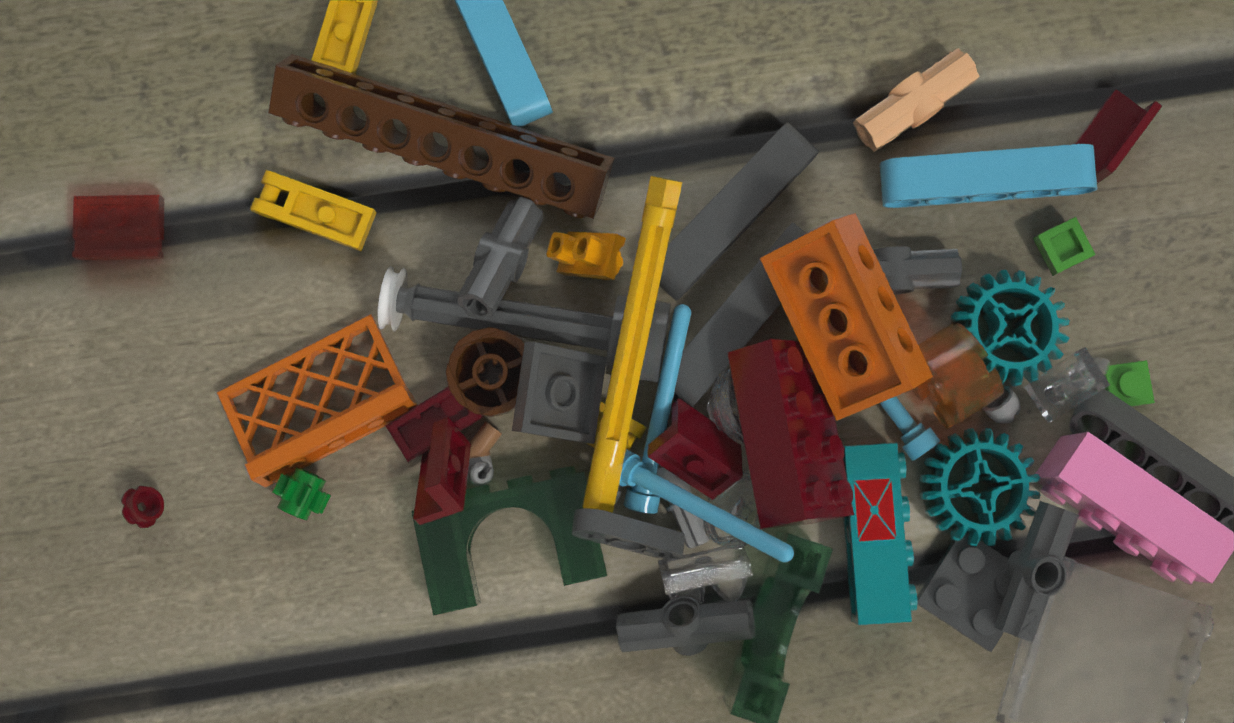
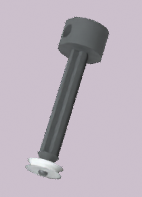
[378,266,671,382]

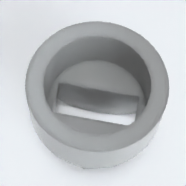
[981,385,1021,424]

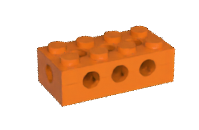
[760,213,933,421]

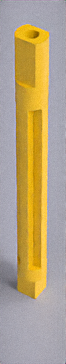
[582,176,682,513]

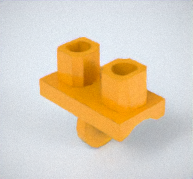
[546,231,626,280]

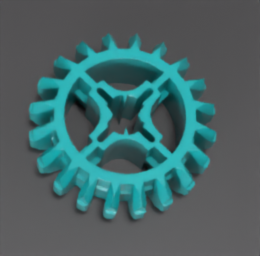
[950,269,1070,386]
[920,428,1041,546]

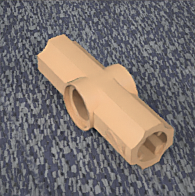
[853,48,980,152]

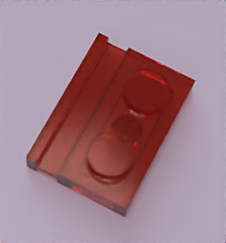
[72,195,165,260]

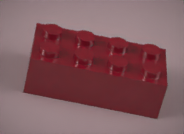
[727,339,854,529]

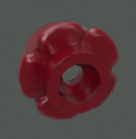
[121,486,164,528]

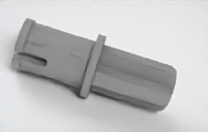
[657,467,710,548]

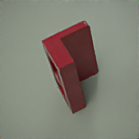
[1074,89,1162,184]
[648,399,743,500]
[413,417,471,525]

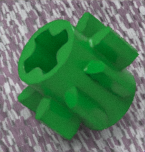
[272,467,331,521]

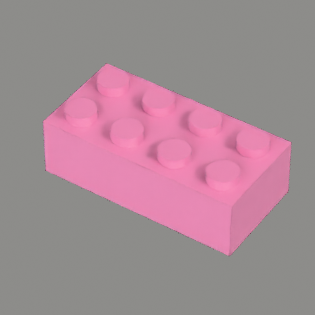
[1035,432,1234,585]

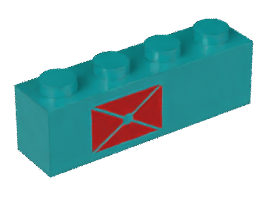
[843,443,918,625]

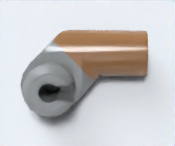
[467,421,502,486]

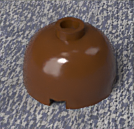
[446,327,524,417]

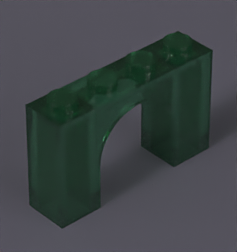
[411,466,608,616]
[723,532,833,723]

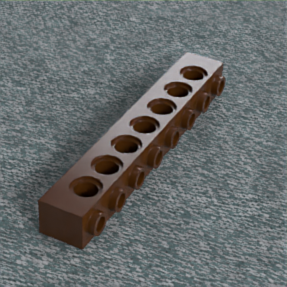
[268,54,615,219]

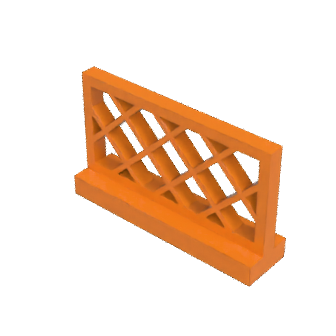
[217,314,417,488]

